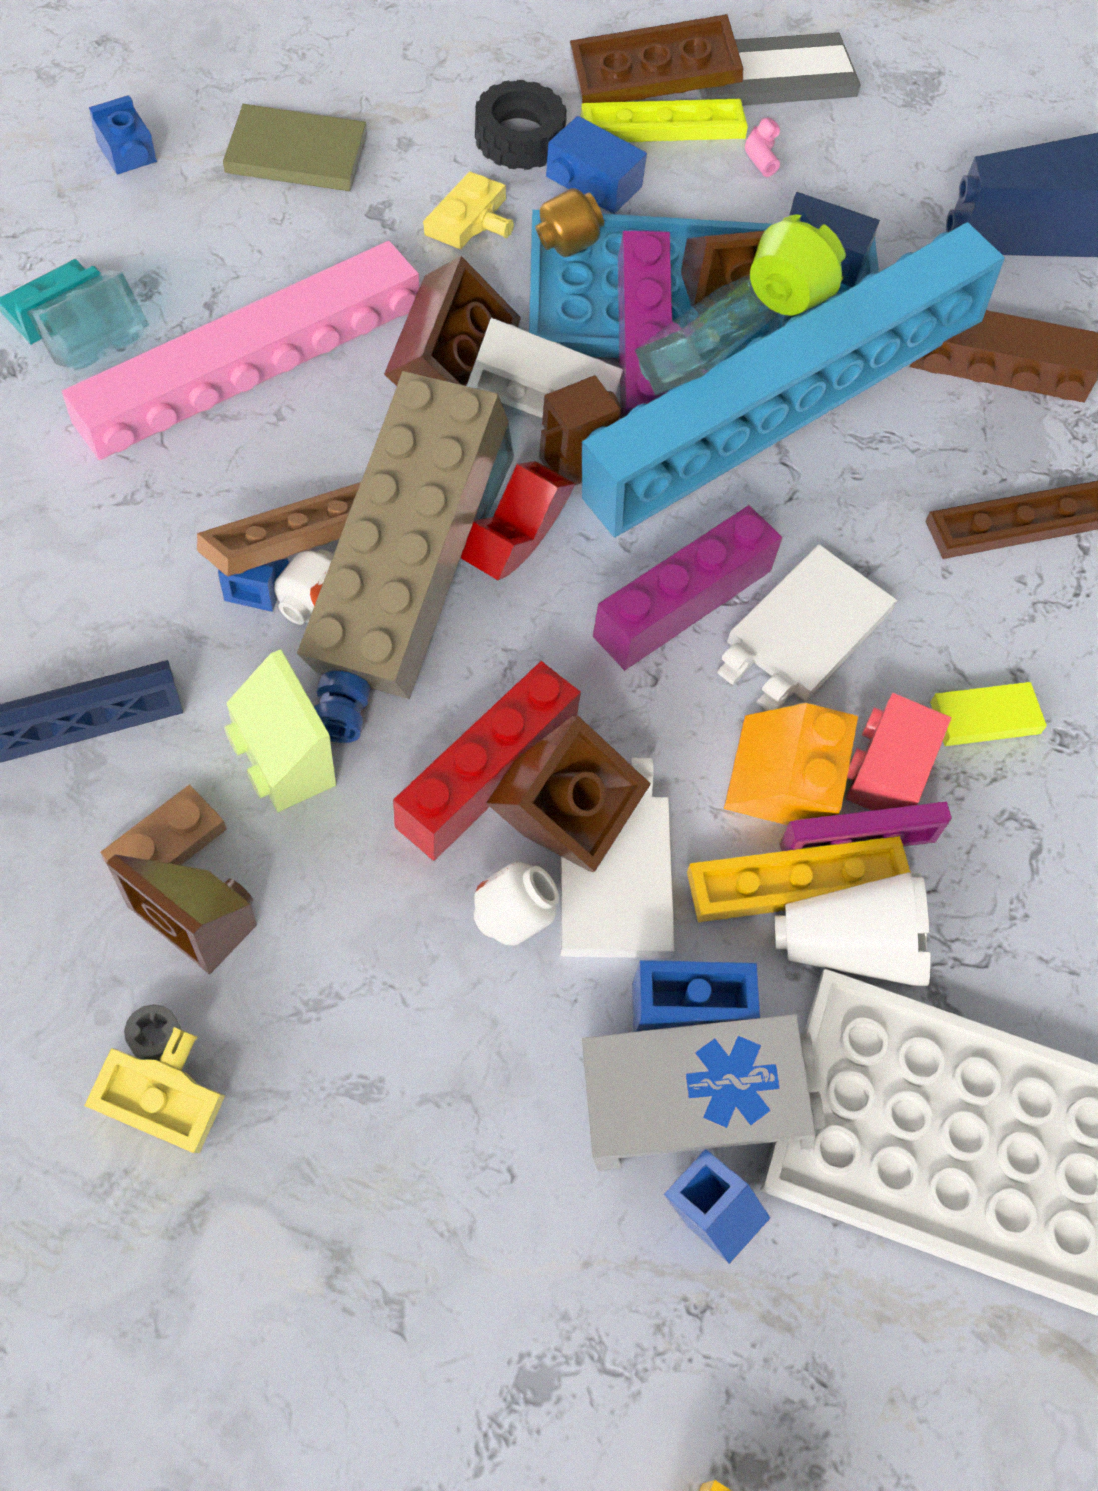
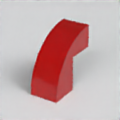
[460,461,575,581]

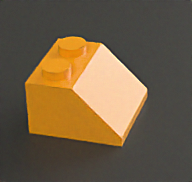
[724,703,858,826]

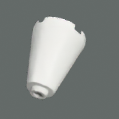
[775,872,930,986]

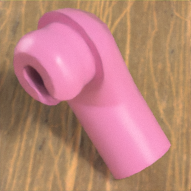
[745,117,780,177]

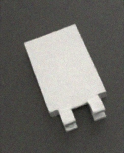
[717,544,897,711]
[560,758,675,958]

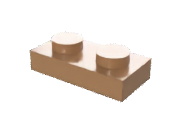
[100,784,227,865]

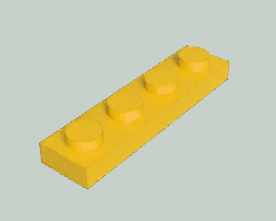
[687,836,911,923]

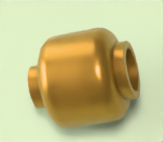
[535,188,605,258]

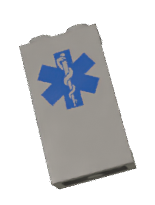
[582,1014,825,1171]

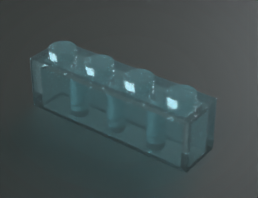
[635,274,779,395]

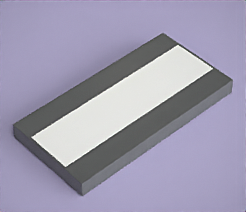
[699,32,861,106]

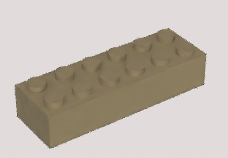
[297,371,509,699]

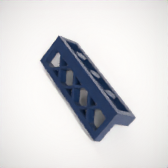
[0,660,183,763]

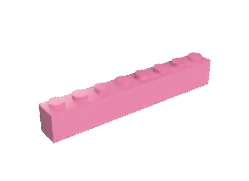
[62,240,419,460]

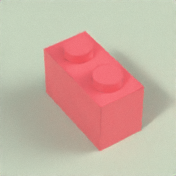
[845,693,952,811]

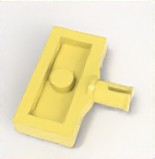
[423,171,514,250]
[84,1027,226,1153]

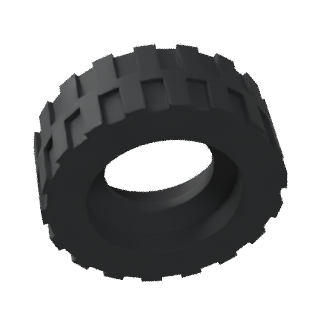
[475,80,567,170]

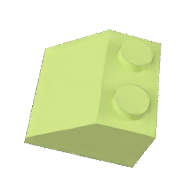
[224,649,336,812]

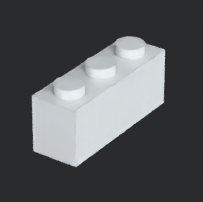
[467,318,623,418]

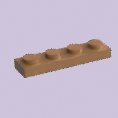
[197,482,361,577]

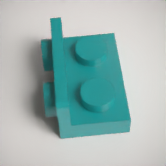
[0,258,109,345]

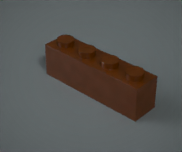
[909,310,1098,403]

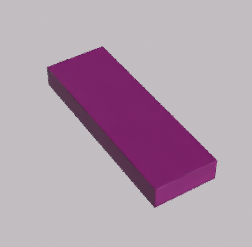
[779,801,952,851]

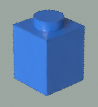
[663,1149,771,1264]

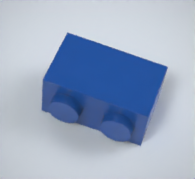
[546,116,647,214]
[632,960,760,1032]

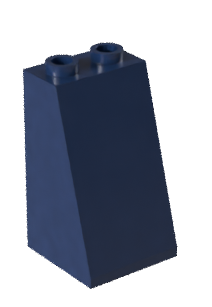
[946,133,1098,257]

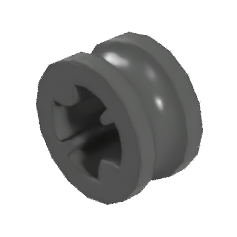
[124,1004,182,1061]

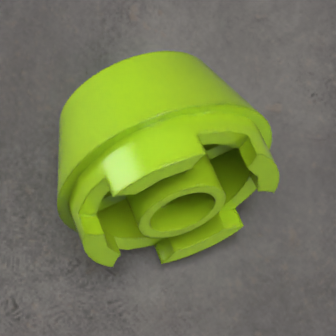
[750,215,846,316]

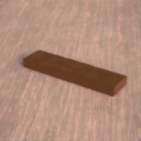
[925,480,1098,559]

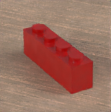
[393,661,581,861]

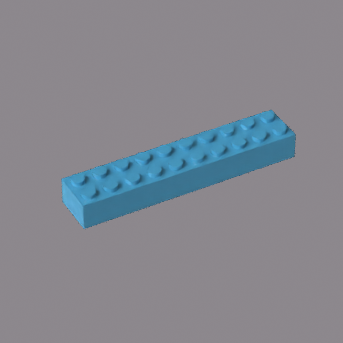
[582,222,1005,538]

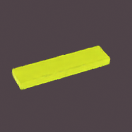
[580,99,748,142]

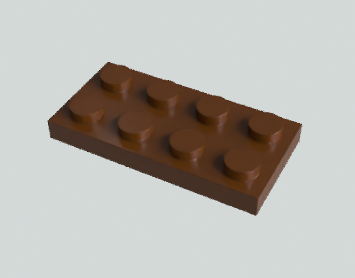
[570,14,744,103]

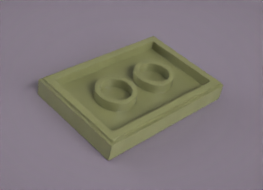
[223,104,367,191]

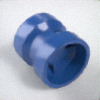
[314,671,371,743]

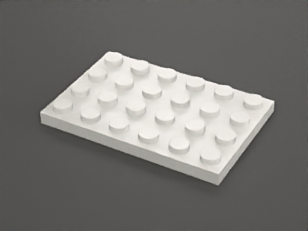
[760,969,1098,1316]

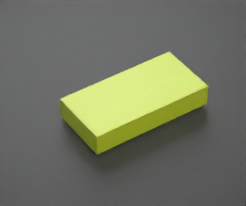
[930,682,1047,746]

